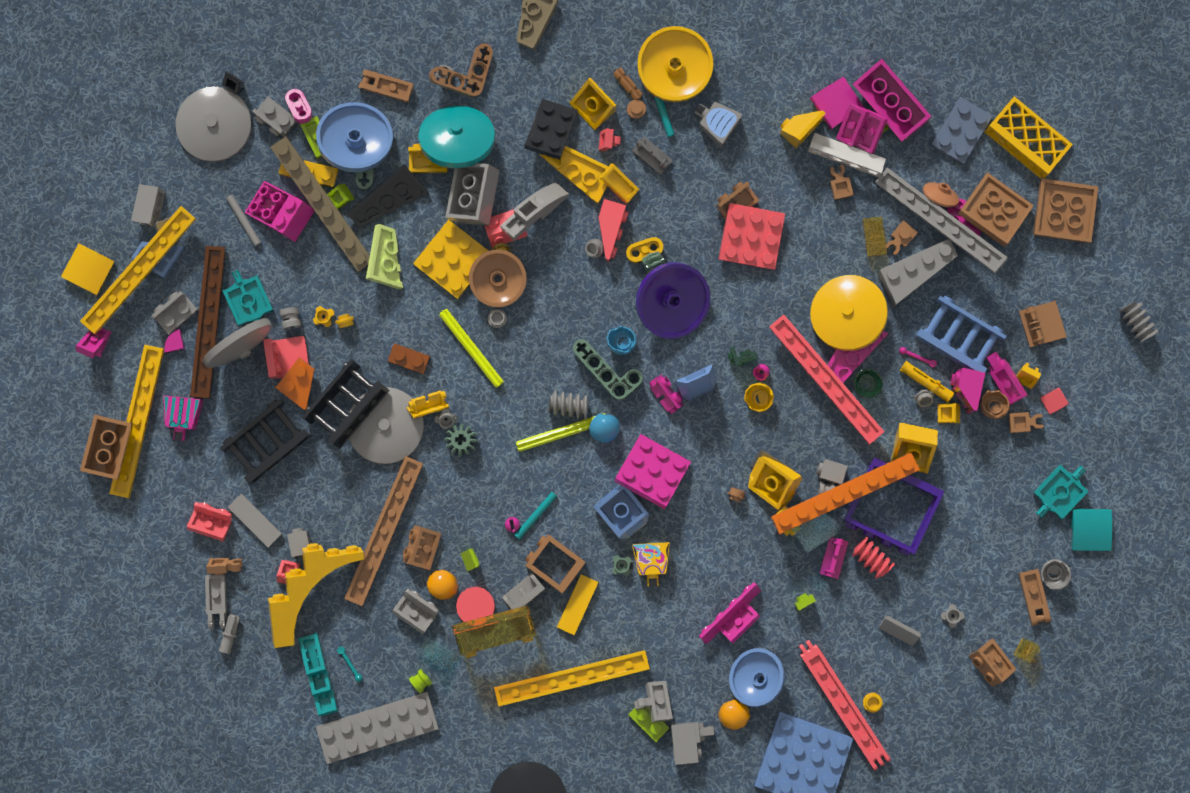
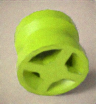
[409,669,433,693]

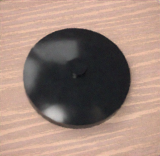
[490,761,566,793]

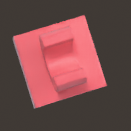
[599,128,621,151]

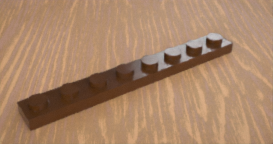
[190,246,226,399]

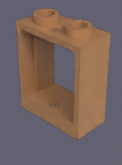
[525,534,586,593]

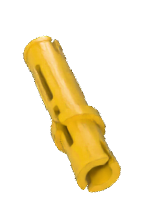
[899,361,954,403]

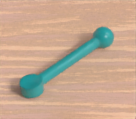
[337,647,363,682]

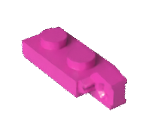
[987,352,1027,405]

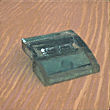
[791,513,839,553]

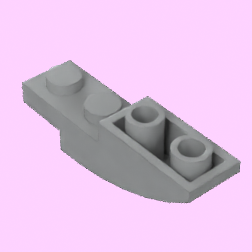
[500,182,569,241]

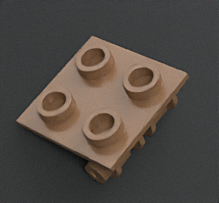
[1019,301,1067,347]

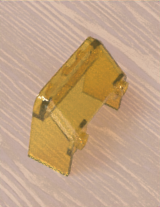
[452,605,538,658]

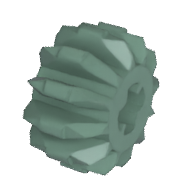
[642,251,666,274]
[445,424,478,457]

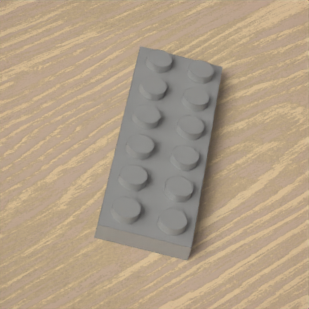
[316,691,439,764]

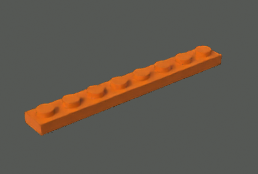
[771,453,920,535]

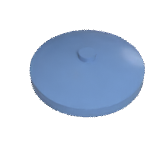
[316,102,393,172]

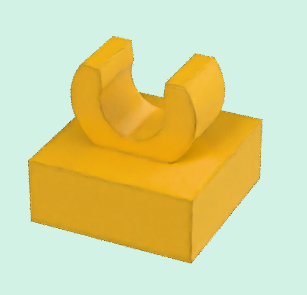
[1016,363,1041,389]

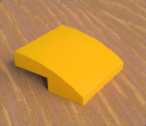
[61,243,114,295]

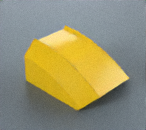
[748,456,802,510]

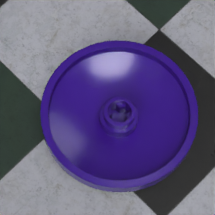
[636,262,710,339]

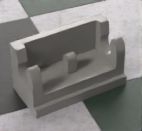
[131,184,166,227]
[502,573,545,613]

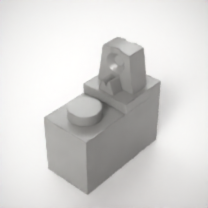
[671,722,714,765]

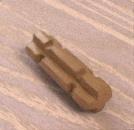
[614,68,643,100]

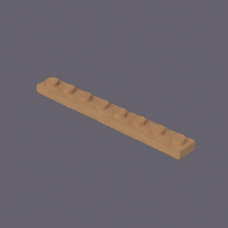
[344,456,423,606]

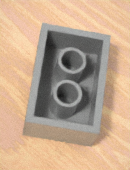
[445,163,500,226]

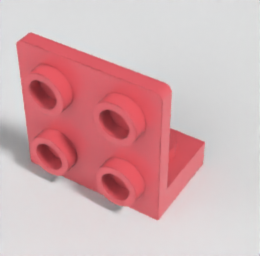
[263,336,309,380]

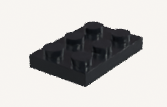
[524,99,578,160]

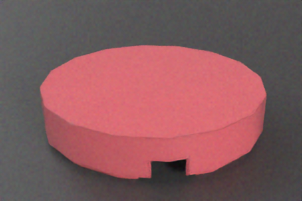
[456,587,495,626]

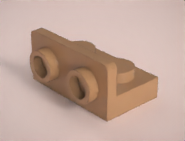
[403,525,441,570]
[969,638,1017,687]

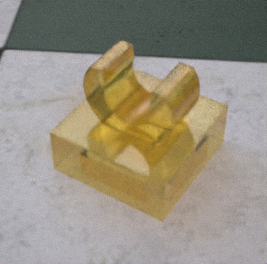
[1014,638,1041,663]

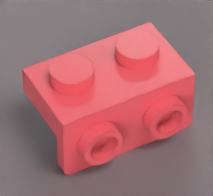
[484,210,527,248]
[187,502,232,542]

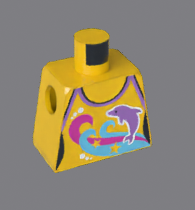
[632,542,669,586]

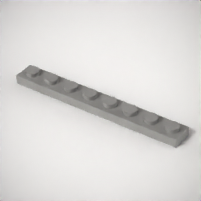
[875,168,1008,274]

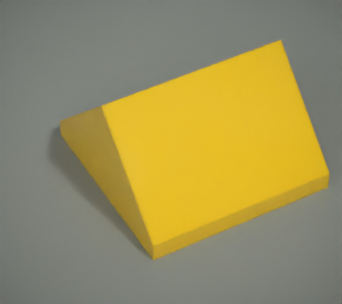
[569,78,616,130]

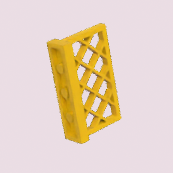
[984,96,1073,179]

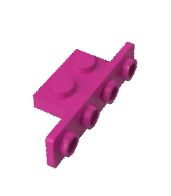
[699,582,761,644]

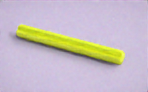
[439,309,503,388]
[516,413,606,452]

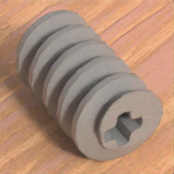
[1119,300,1159,343]
[548,390,589,420]

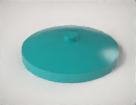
[418,106,495,168]

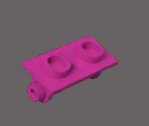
[649,375,684,414]
[819,537,848,579]

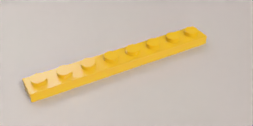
[80,206,196,334]
[109,345,165,498]
[494,650,650,706]

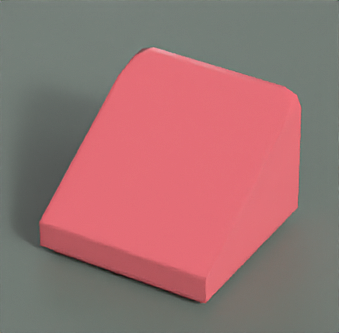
[1040,388,1069,415]
[277,560,301,584]

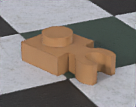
[830,165,853,201]
[885,221,918,255]
[1008,412,1044,433]
[206,558,243,575]

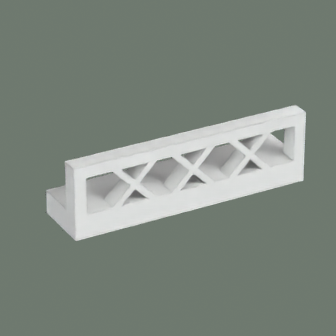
[808,133,886,177]

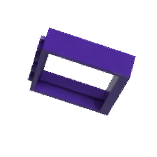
[843,457,945,556]

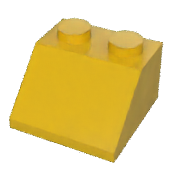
[891,423,938,474]

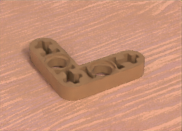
[429,43,493,97]

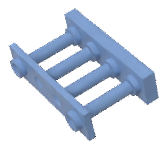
[915,296,1006,373]

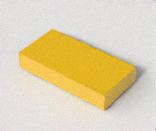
[599,164,640,204]

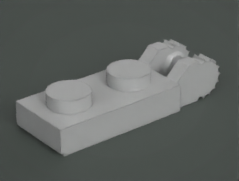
[205,574,227,630]

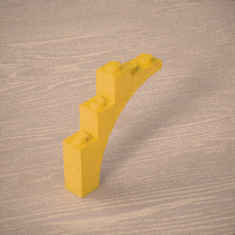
[268,543,364,648]

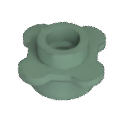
[612,556,632,576]

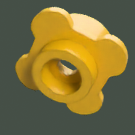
[313,306,334,327]

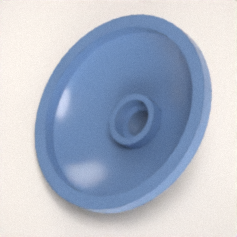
[729,648,785,707]

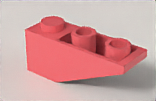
[599,199,628,262]

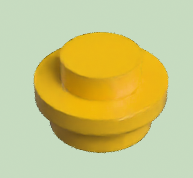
[335,313,354,328]
[863,693,883,713]

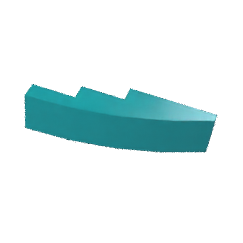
[298,633,338,717]

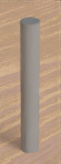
[226,195,261,247]

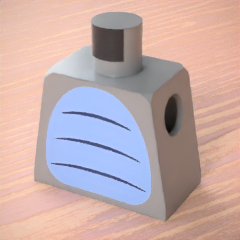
[694,102,743,147]

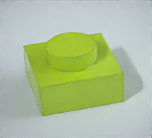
[794,593,816,611]

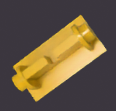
[407,391,449,418]

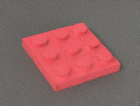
[718,203,785,270]

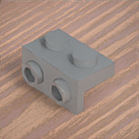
[392,589,439,634]

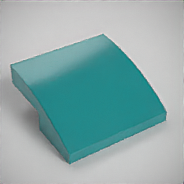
[1071,509,1112,551]

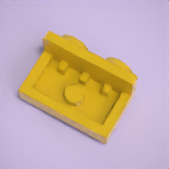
[408,144,448,173]

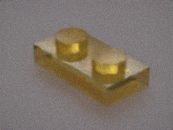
[862,216,887,257]

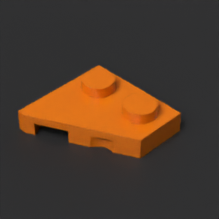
[275,357,315,410]

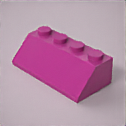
[853,59,932,141]

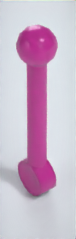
[899,347,937,367]

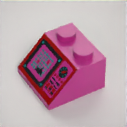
[950,368,985,414]

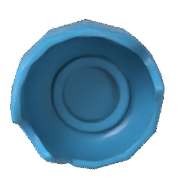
[606,326,637,355]
[589,414,620,443]

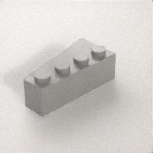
[877,239,958,307]

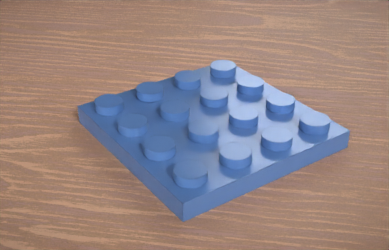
[754,711,854,793]

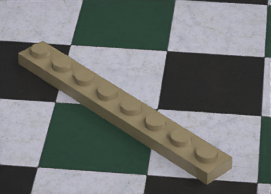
[270,136,370,272]

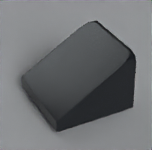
[222,71,245,95]

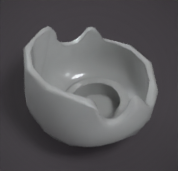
[1040,559,1071,590]

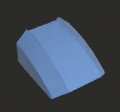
[675,365,716,402]
[593,485,649,539]

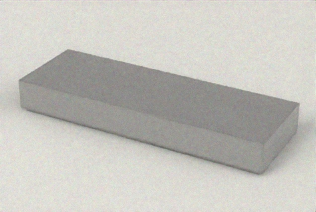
[228,494,282,548]

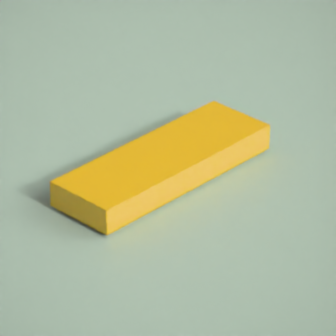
[557,574,598,635]

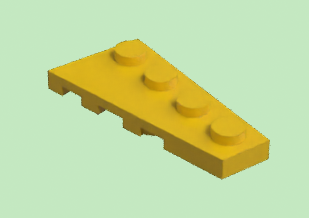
[539,146,608,204]

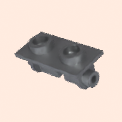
[632,136,673,175]

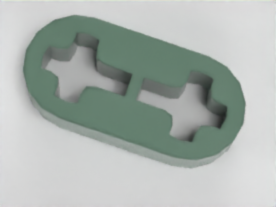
[356,168,375,191]

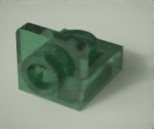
[727,346,758,368]

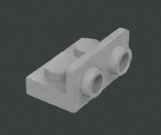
[252,97,296,138]
[152,291,198,335]

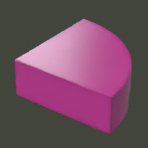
[165,330,185,353]

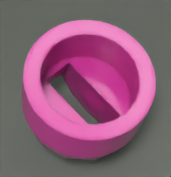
[753,364,770,381]
[505,517,520,533]

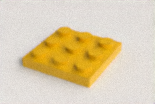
[413,219,488,299]

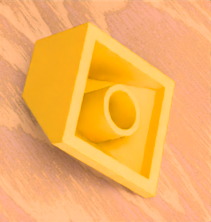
[780,110,826,149]

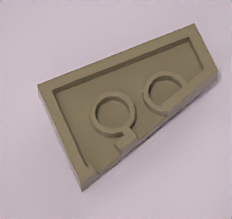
[517,0,559,51]

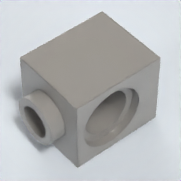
[816,459,847,485]
[287,528,311,557]

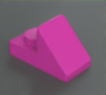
[76,328,111,358]

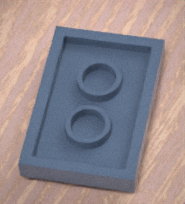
[931,97,993,164]

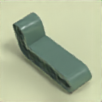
[573,339,643,401]

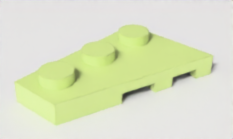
[366,224,403,289]

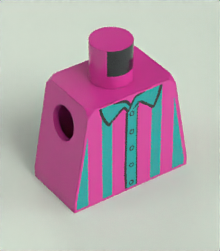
[163,396,204,441]

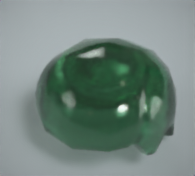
[853,368,883,398]

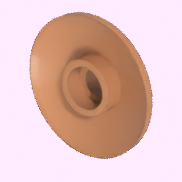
[923,182,959,207]

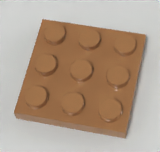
[958,172,1034,247]
[1033,178,1098,244]

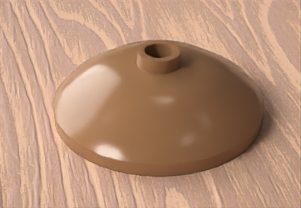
[469,250,526,307]

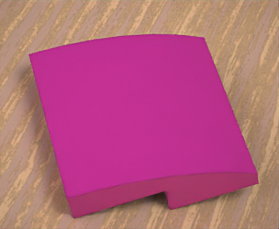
[810,77,865,129]
[836,104,888,154]

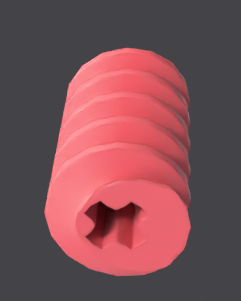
[852,536,895,579]

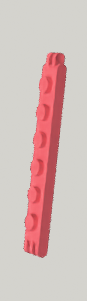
[799,640,891,771]

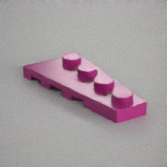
[828,331,889,383]

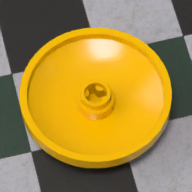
[637,26,713,102]
[810,275,888,351]

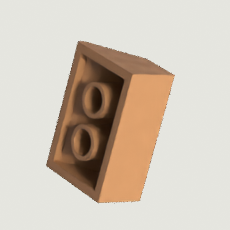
[80,415,132,480]

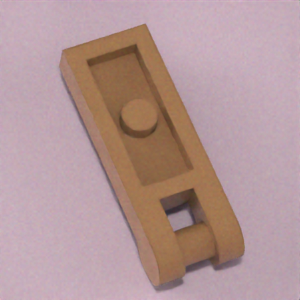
[358,70,414,103]
[1018,569,1051,626]

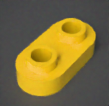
[626,237,663,263]

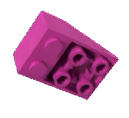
[244,181,315,242]

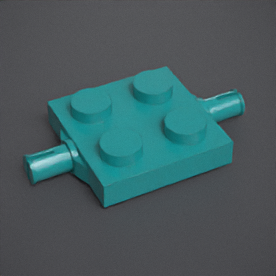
[223,270,274,326]
[1033,465,1089,519]

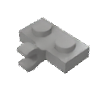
[634,681,673,722]

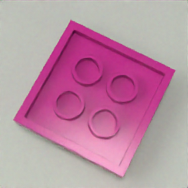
[614,434,691,509]

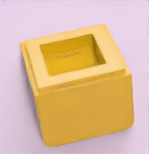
[938,403,960,424]

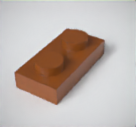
[388,343,430,374]

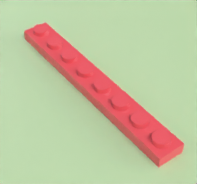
[769,315,884,444]

